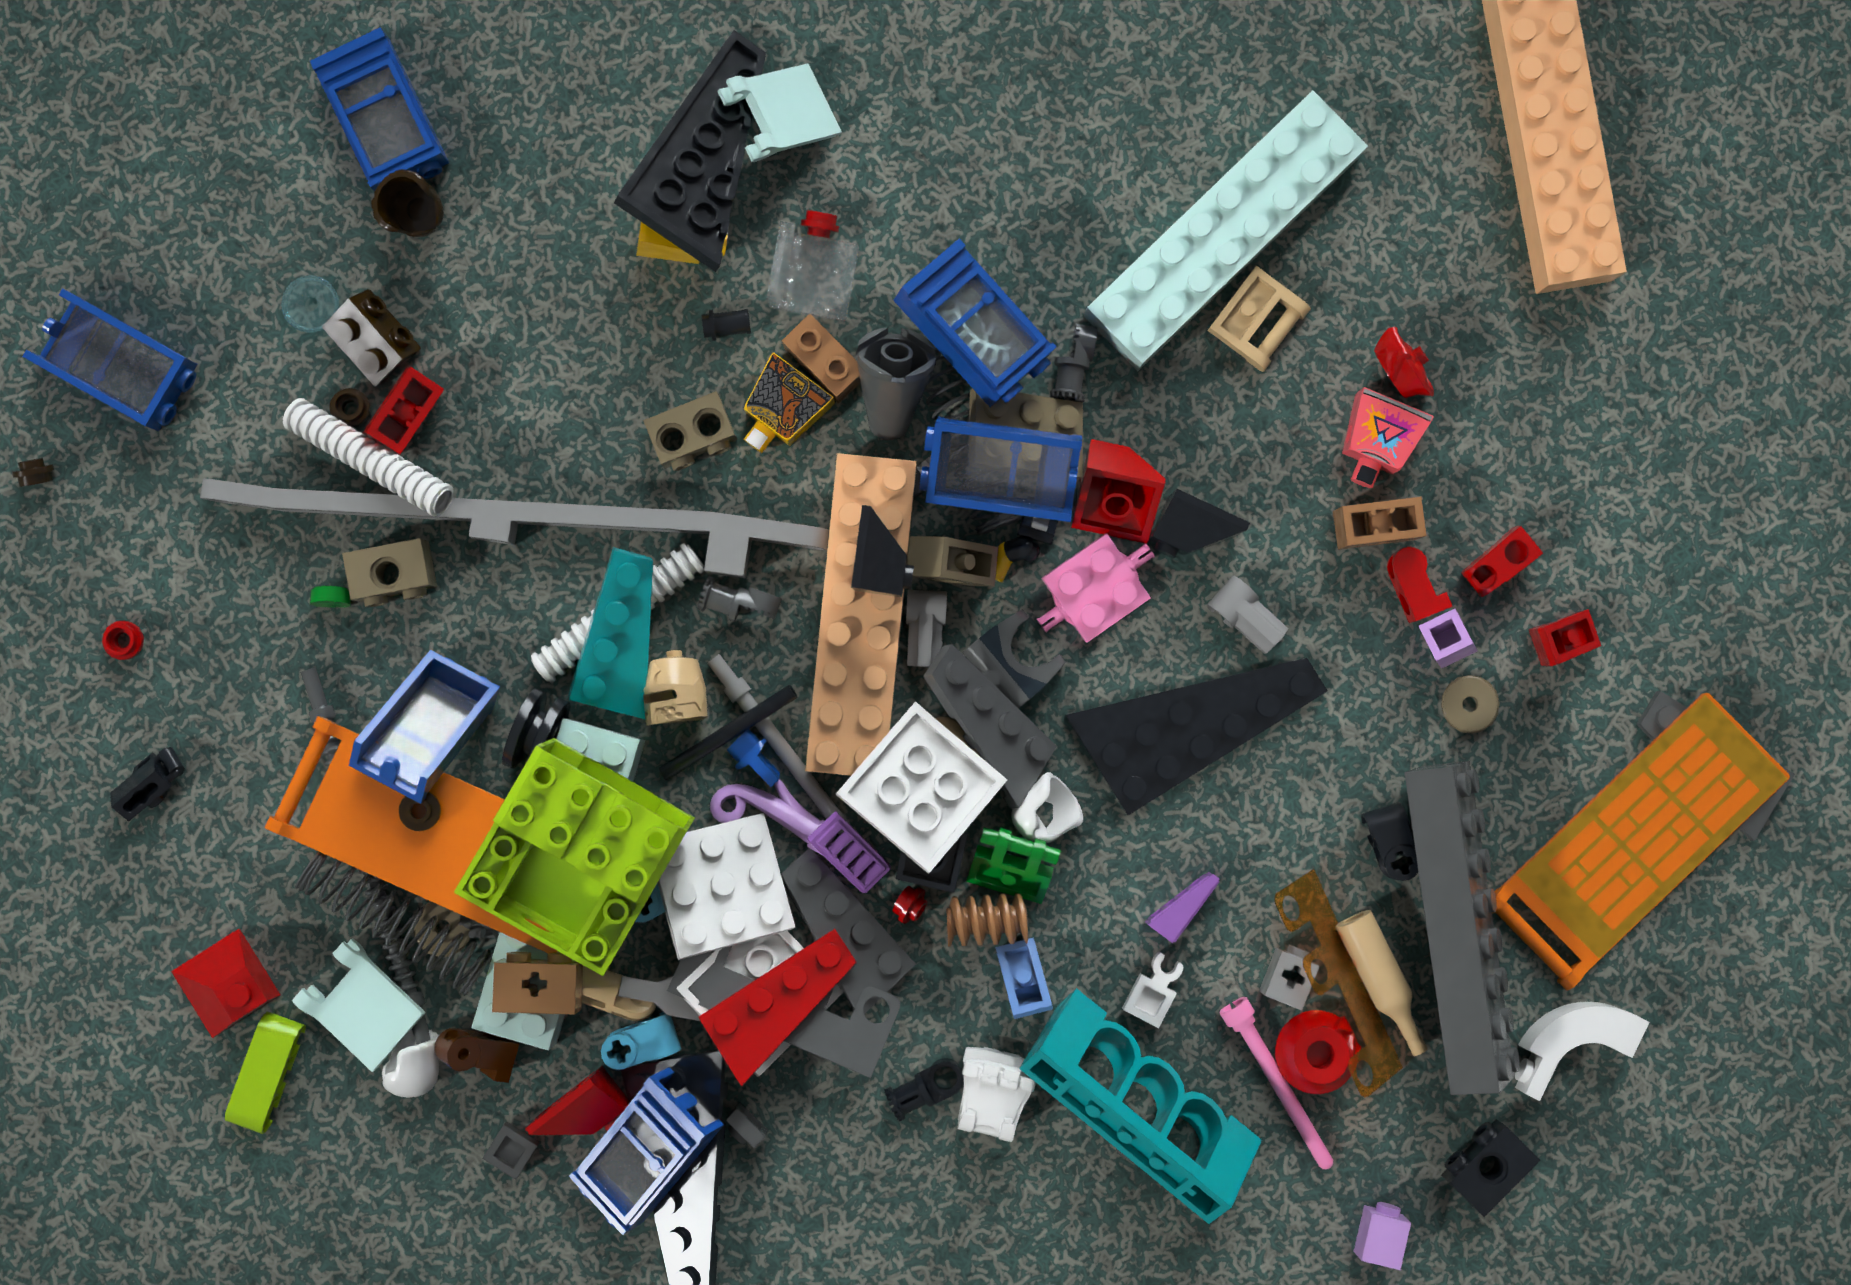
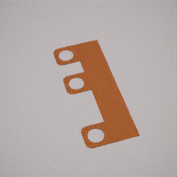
[1274,869,1403,1098]

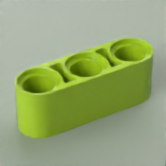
[225,1011,306,1134]

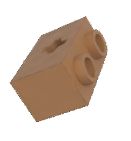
[782,314,861,404]
[1333,497,1427,550]
[492,952,583,1015]

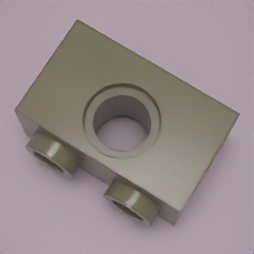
[907,536,998,586]
[342,538,437,607]

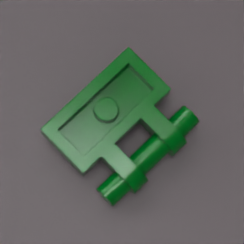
[966,827,1060,904]

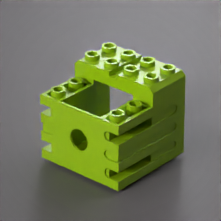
[454,738,695,976]

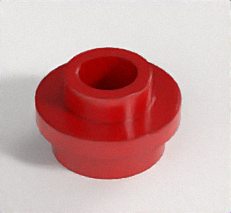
[800,210,840,239]
[102,621,144,660]
[892,885,928,924]

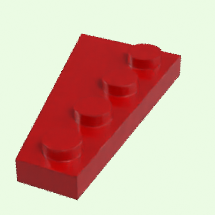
[698,929,857,1087]

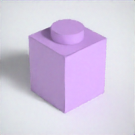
[1419,608,1478,668]
[1354,1202,1411,1270]

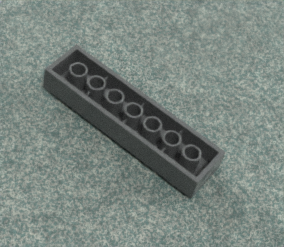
[1404,761,1520,1095]

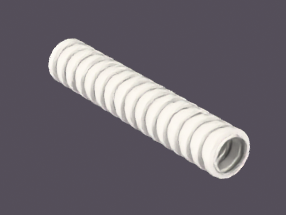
[283,398,453,517]
[531,543,704,683]

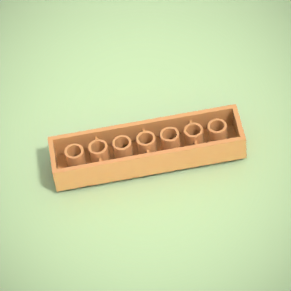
[1482,0,1627,294]
[805,453,917,776]

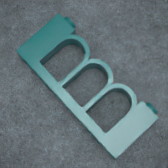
[1019,988,1262,1224]

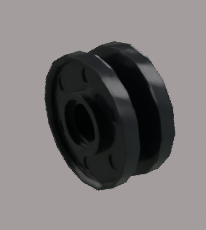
[502,688,570,768]

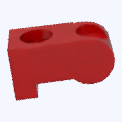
[1461,526,1543,598]
[1387,547,1453,623]

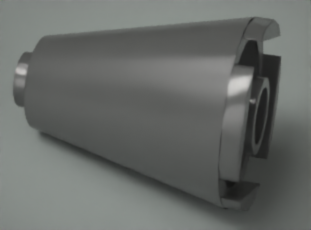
[856,328,936,440]

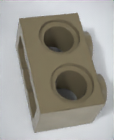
[643,391,737,471]

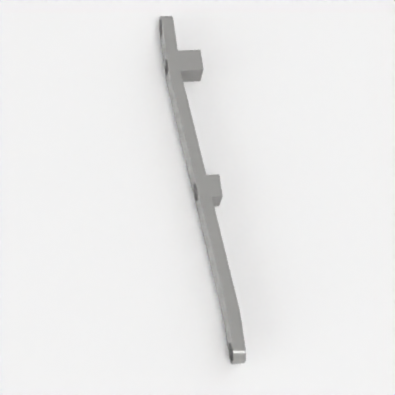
[200,478,829,579]

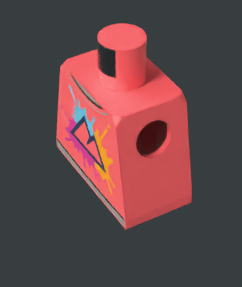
[1342,387,1434,488]

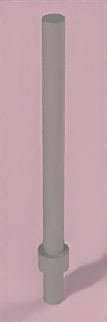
[707,654,853,846]

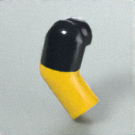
[995,536,1040,583]

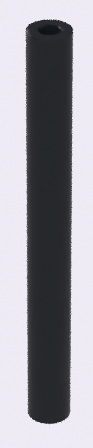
[659,685,798,781]

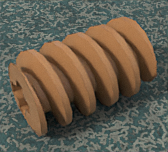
[946,894,1028,947]

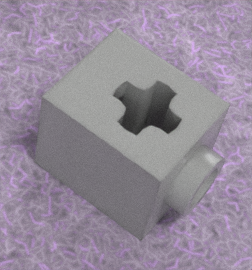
[1259,944,1319,1011]

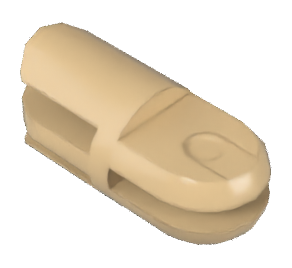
[582,966,656,1021]

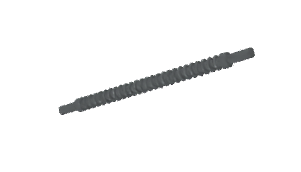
[301,668,431,1045]

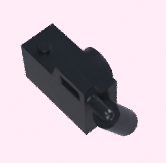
[110,747,185,822]

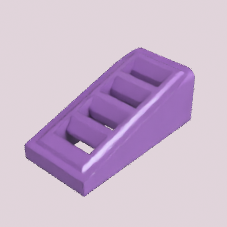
[807,811,891,893]
[1145,872,1220,943]

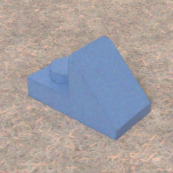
[995,937,1053,1019]

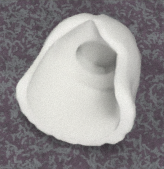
[1011,772,1083,843]
[382,1029,439,1098]

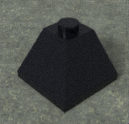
[1149,489,1250,558]
[851,505,914,597]

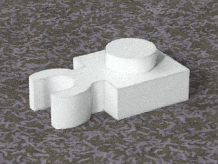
[1122,952,1183,1028]

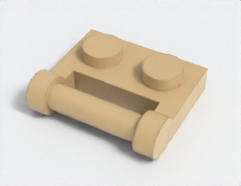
[1207,266,1311,372]

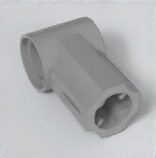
[1207,576,1289,654]
[906,589,947,667]

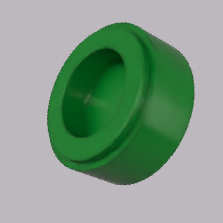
[310,586,351,607]

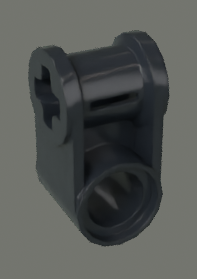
[1361,802,1419,881]

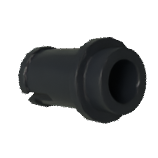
[701,309,751,341]

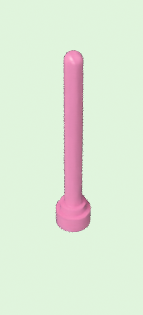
[1219,997,1333,1169]

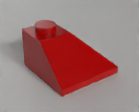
[1071,439,1166,544]
[171,928,281,1038]
[525,1066,629,1135]

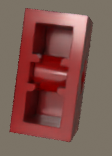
[362,366,444,455]

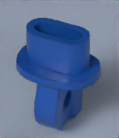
[727,729,780,787]

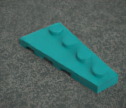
[568,547,653,720]

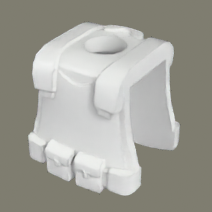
[958,1047,1036,1142]

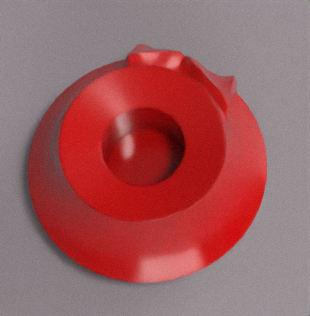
[1374,327,1435,398]
[1275,1010,1362,1094]

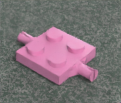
[1036,534,1155,643]

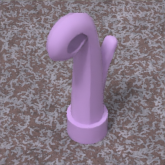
[710,780,837,856]

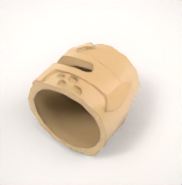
[643,650,707,726]

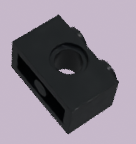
[1441,1119,1540,1217]

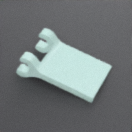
[717,64,842,162]
[292,938,426,1072]

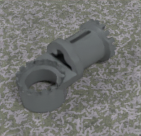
[1050,324,1097,403]
[697,576,782,622]

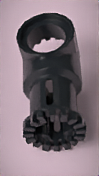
[884,1058,964,1122]

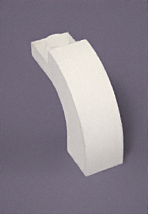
[1515,1002,1650,1101]

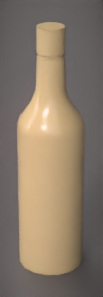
[1335,910,1428,1056]

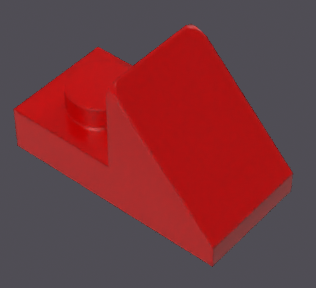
[1529,609,1601,667]

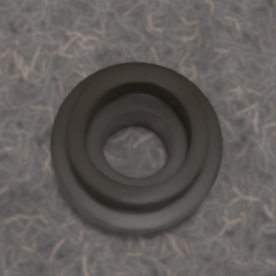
[330,388,370,427]
[12,458,54,487]
[399,792,441,831]

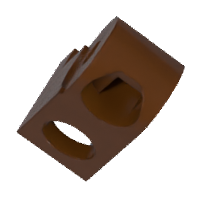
[434,1028,519,1083]

